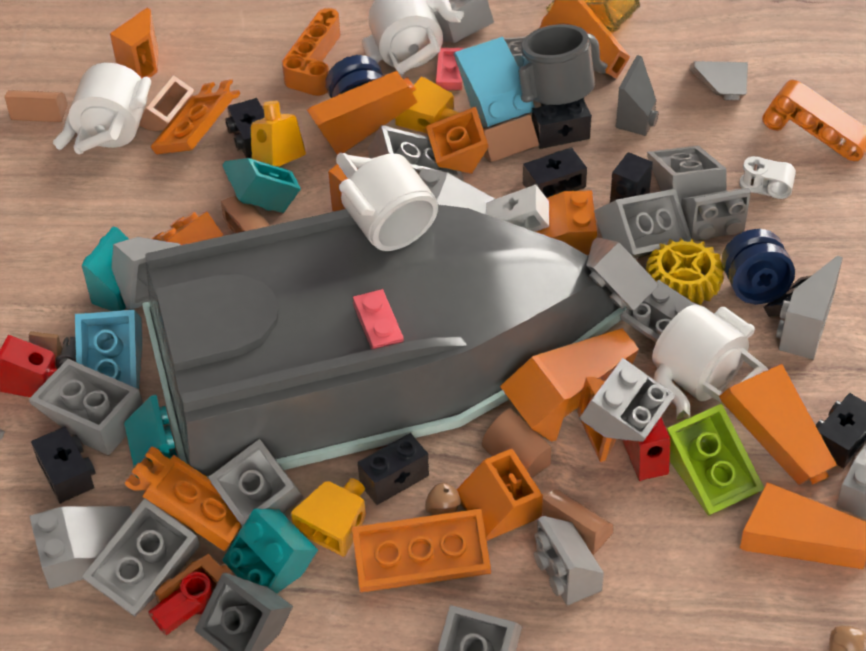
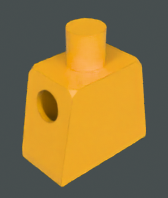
[395,76,459,134]
[251,101,306,167]
[291,478,366,557]

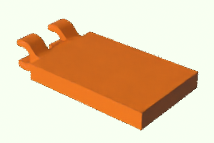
[150,79,240,155]
[124,447,242,552]

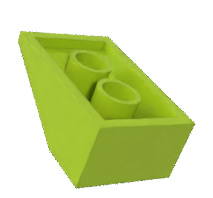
[667,403,764,516]

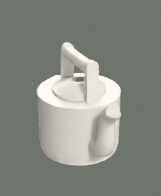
[362,0,464,76]
[53,63,151,154]
[336,153,438,251]
[652,304,769,419]

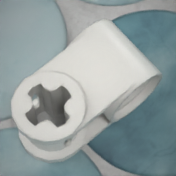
[740,156,796,199]

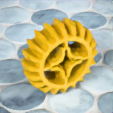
[646,238,724,306]

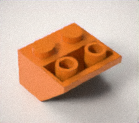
[110,7,158,79]
[152,211,224,245]
[456,448,543,541]

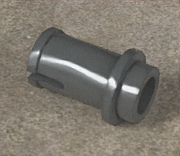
[55,337,76,369]

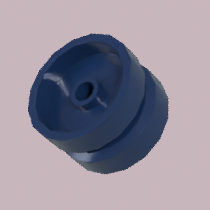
[326,55,384,98]
[721,228,795,305]

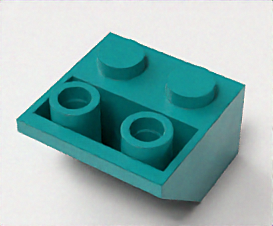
[222,158,301,213]
[82,226,129,311]
[124,395,177,479]
[222,509,318,594]

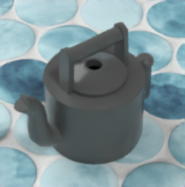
[518,24,608,106]

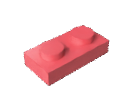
[436,48,464,90]
[353,289,404,349]

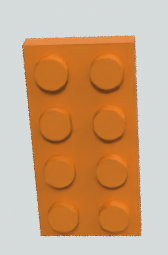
[352,509,491,593]

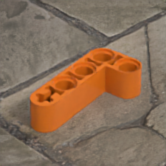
[282,8,341,96]
[762,80,866,161]

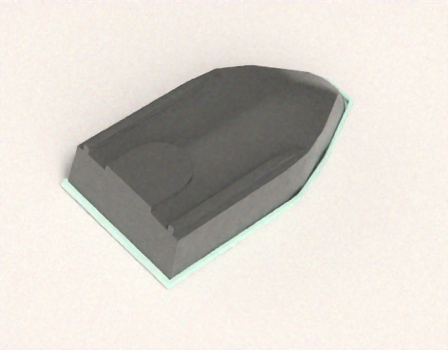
[142,204,627,477]

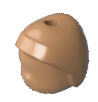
[425,483,461,515]
[829,625,866,651]

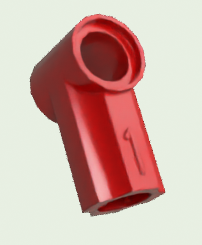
[148,572,213,636]

